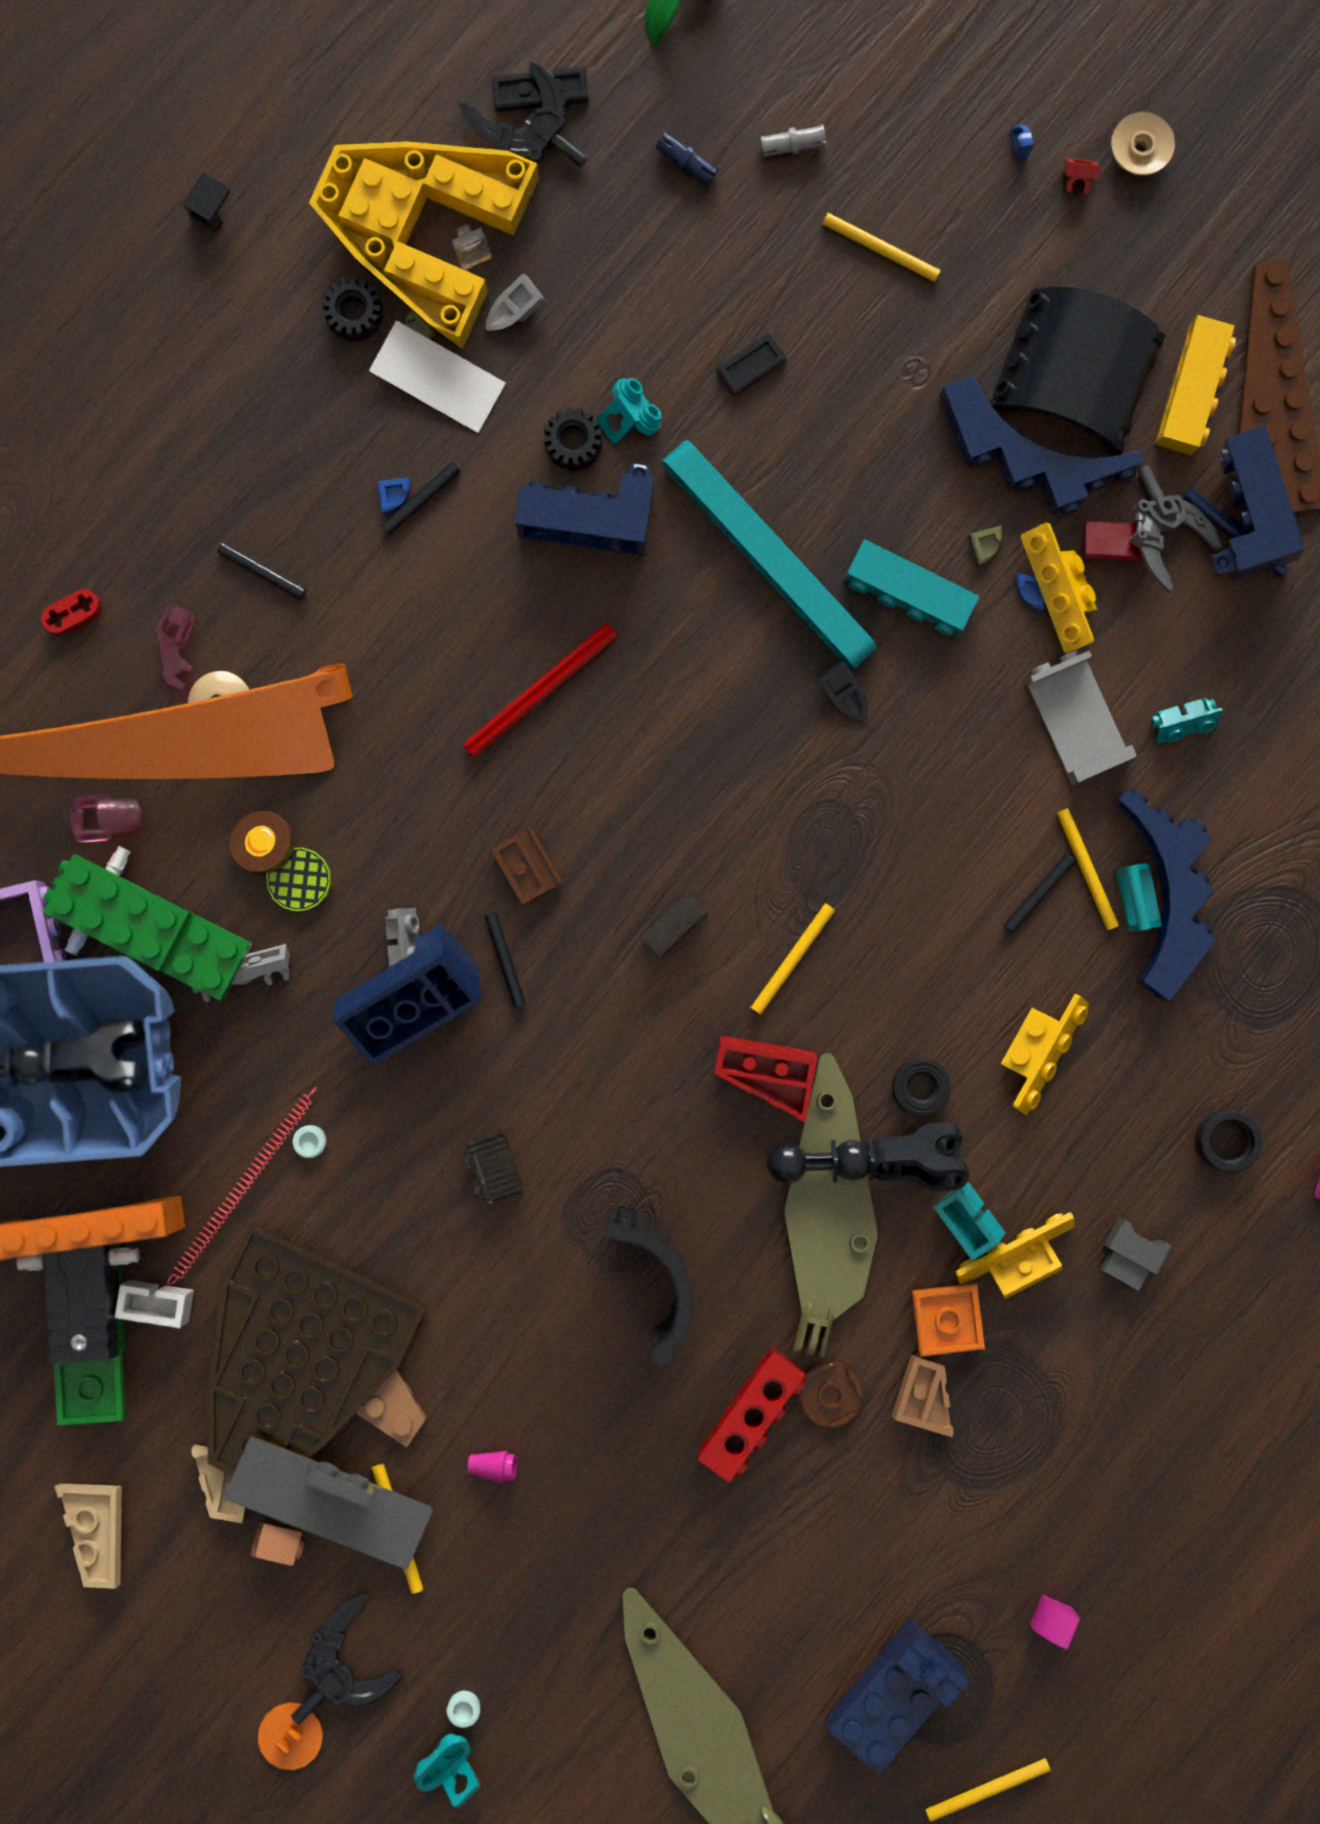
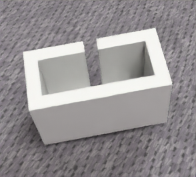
[115,1280,194,1328]

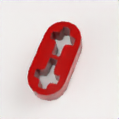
[41,589,102,636]

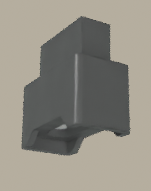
[1100,1217,1172,1291]

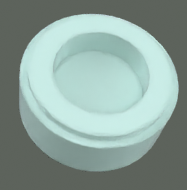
[293,1125,327,1158]
[447,1691,480,1728]

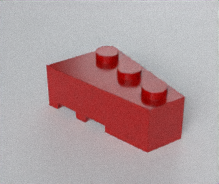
[714,1035,817,1122]

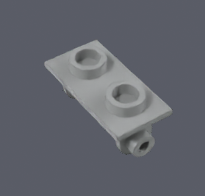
[385,908,420,968]

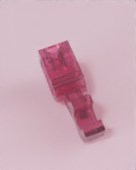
[155,603,195,691]

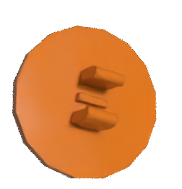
[258,1702,324,1770]

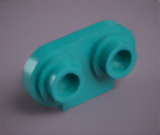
[596,378,662,444]
[414,1734,480,1808]

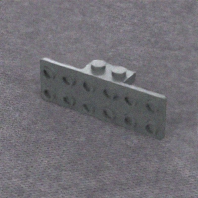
[224,1436,433,1569]

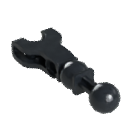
[0,1019,146,1093]
[766,1123,970,1192]

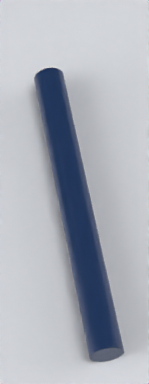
[1183,488,1291,578]

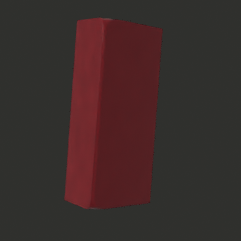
[1081,521,1144,561]

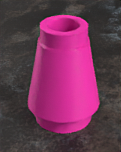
[468,1451,518,1484]

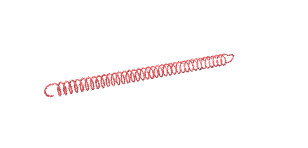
[167,1087,317,1285]

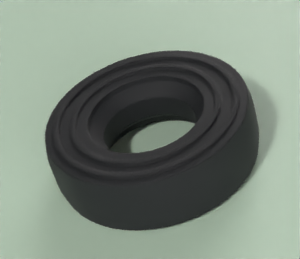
[892,1058,951,1117]

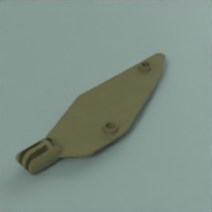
[784,1053,878,1359]
[623,1588,784,1824]

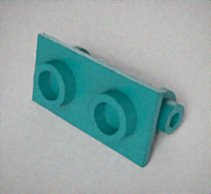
[1151,698,1222,744]

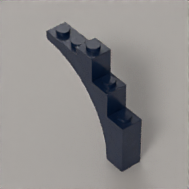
[939,375,1144,516]
[1112,789,1217,1001]

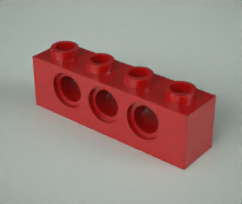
[697,1347,806,1483]

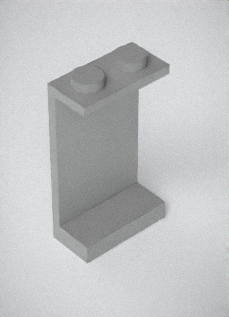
[1025,650,1137,785]

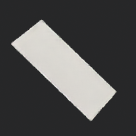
[369,320,506,433]

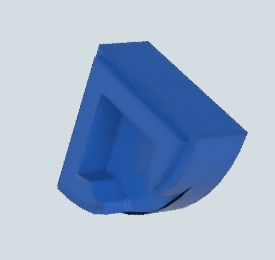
[1010,124,1034,160]
[378,477,411,515]
[1016,573,1045,612]

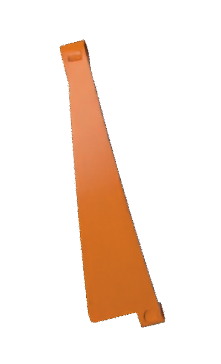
[0,664,353,779]

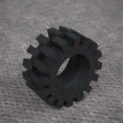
[322,277,383,342]
[544,407,602,471]

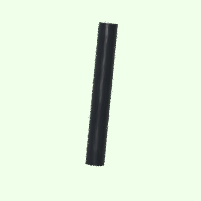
[381,462,460,535]
[217,542,307,600]
[1003,853,1076,933]
[484,912,526,1008]

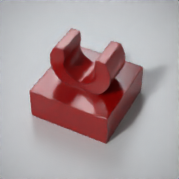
[1063,158,1100,194]

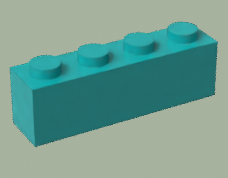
[844,539,980,637]

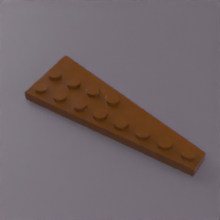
[1229,259,1320,523]

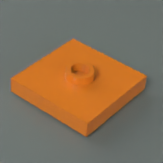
[911,1283,985,1357]

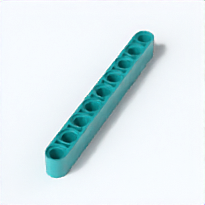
[661,440,877,670]

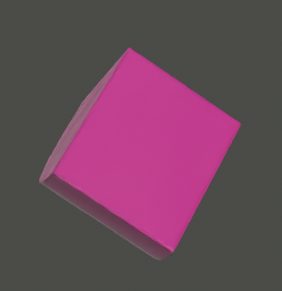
[1030,1595,1080,1649]

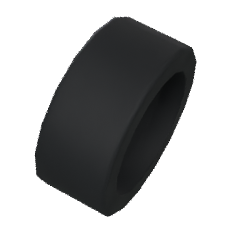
[1195,1110,1262,1172]

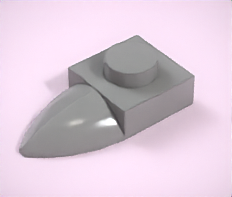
[485,274,546,331]

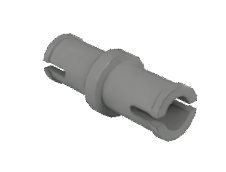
[761,125,826,158]

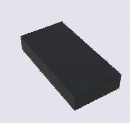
[716,333,787,397]

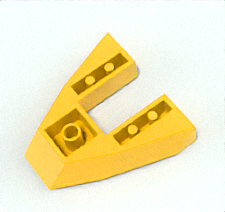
[309,142,539,349]

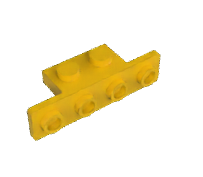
[1021,523,1097,653]
[1001,994,1089,1115]
[955,1212,1075,1299]

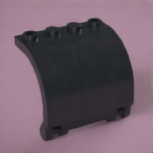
[990,286,1165,455]
[605,1206,692,1365]

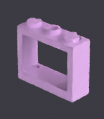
[0,880,67,962]

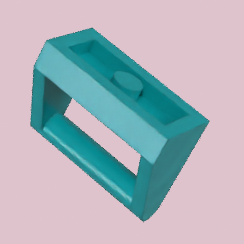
[1115,863,1162,933]

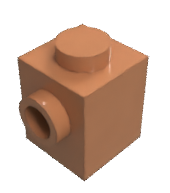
[250,1522,304,1566]

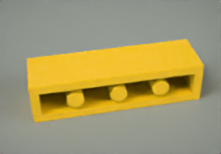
[1155,315,1236,455]

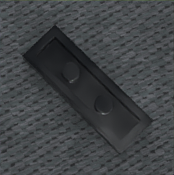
[491,67,589,112]

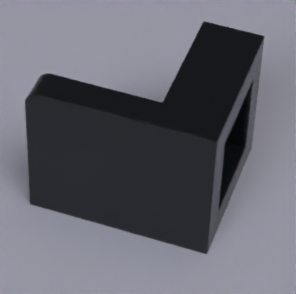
[182,172,230,232]

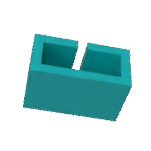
[934,1182,1006,1261]

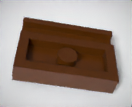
[490,826,563,905]

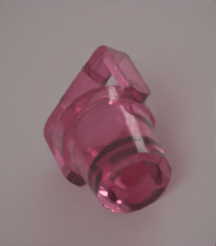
[70,794,142,843]

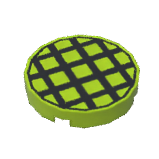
[266,847,332,912]

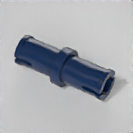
[655,131,719,186]

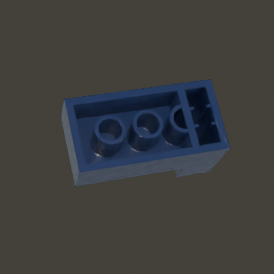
[1212,425,1305,580]
[515,464,654,556]
[333,923,480,1066]
[826,1618,969,1775]

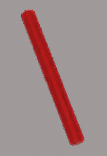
[464,624,617,757]

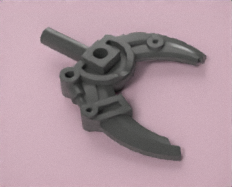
[1130,465,1222,593]

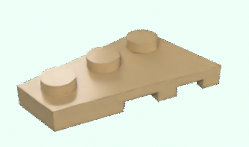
[55,1483,122,1589]

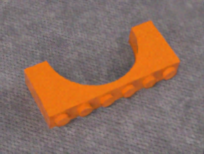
[0,1195,185,1260]

